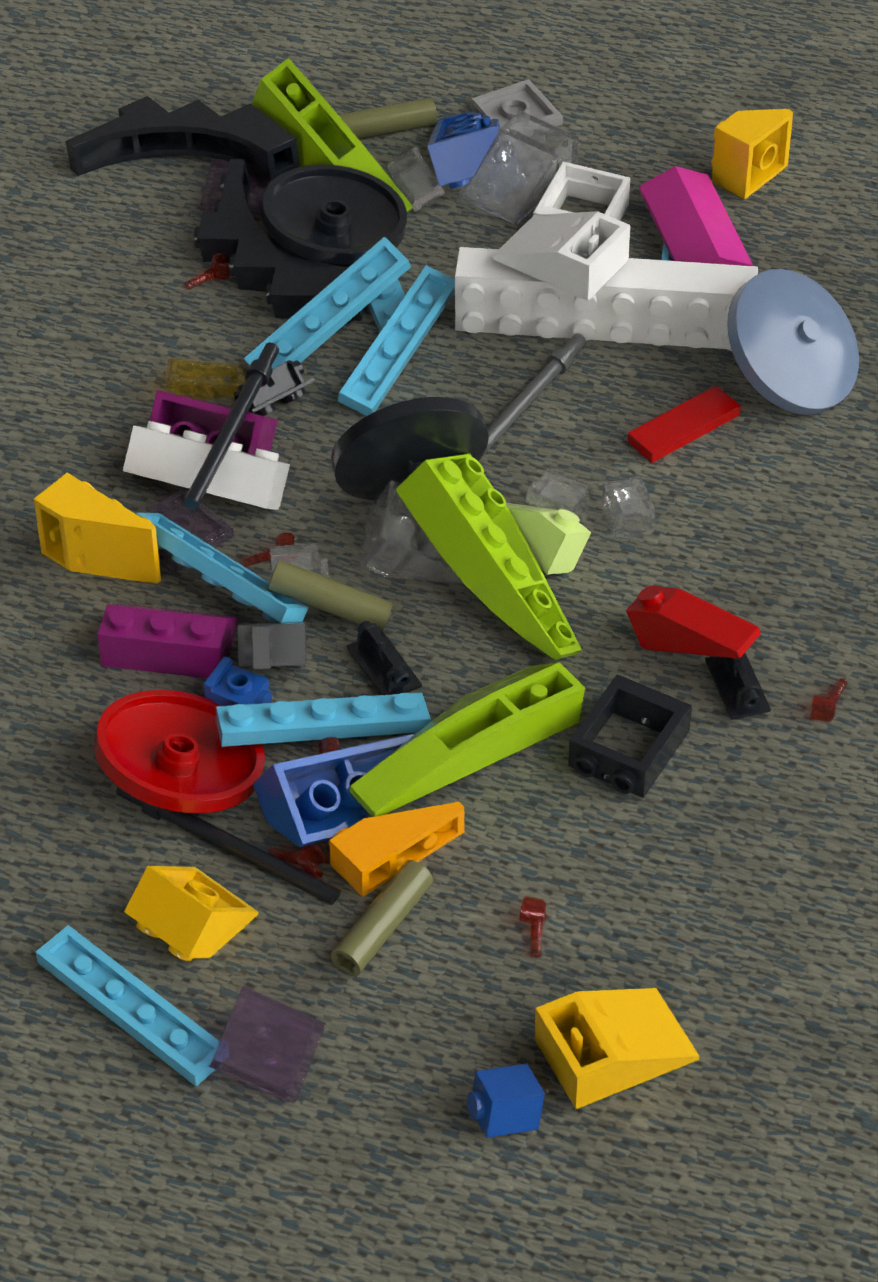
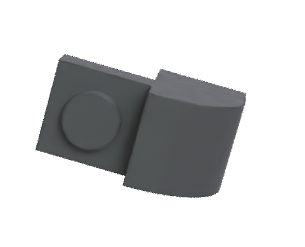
[238,622,307,669]

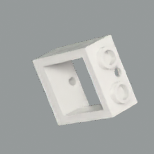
[533,162,630,220]

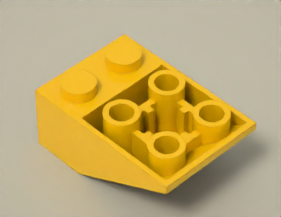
[34,473,161,584]
[534,988,699,1109]

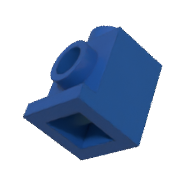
[203,656,272,706]

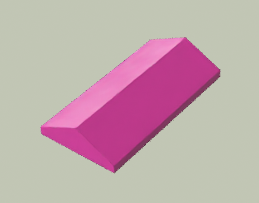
[640,166,753,266]

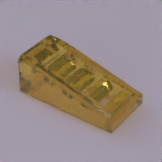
[164,359,245,400]

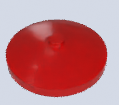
[94,690,265,813]

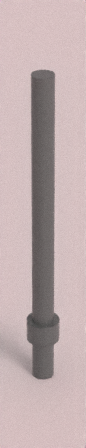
[483,333,586,455]

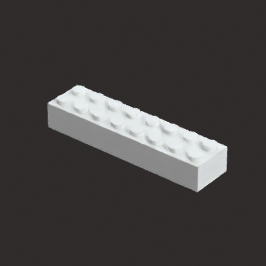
[455,247,758,351]

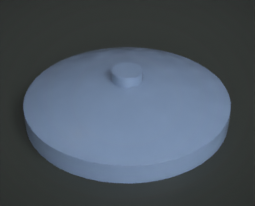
[727,269,859,415]

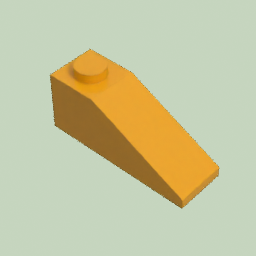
[329,802,464,897]

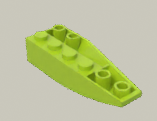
[252,58,413,212]
[395,454,582,660]
[350,662,585,817]

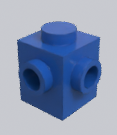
[467,1064,545,1138]

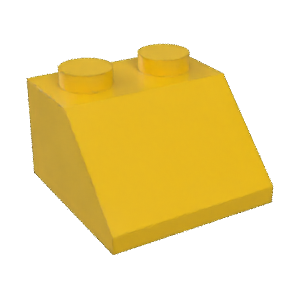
[711,109,793,199]
[124,866,259,961]

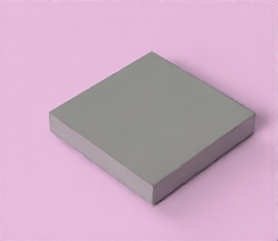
[469,79,563,145]

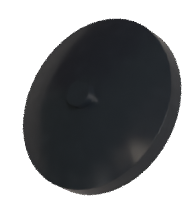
[261,165,407,265]
[331,397,489,501]

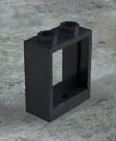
[568,674,692,798]

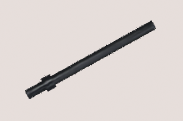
[183,342,279,510]
[116,787,341,905]

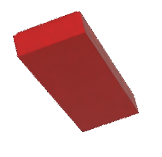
[628,385,741,463]

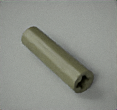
[339,97,437,139]
[267,559,393,631]
[331,860,433,977]

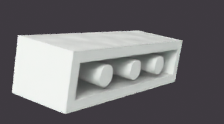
[123,421,290,510]

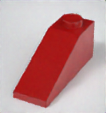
[626,585,761,659]

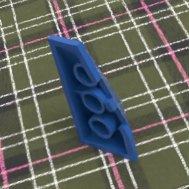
[427,110,500,189]
[253,733,416,847]

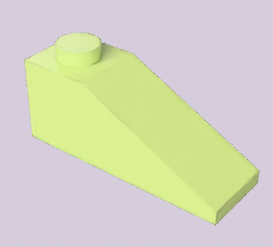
[506,503,591,575]

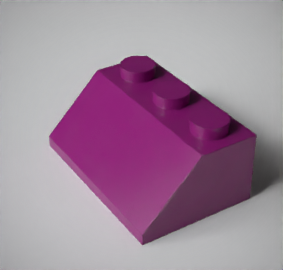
[149,390,278,455]
[97,603,239,678]

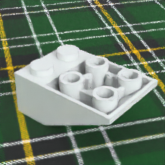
[493,211,630,301]

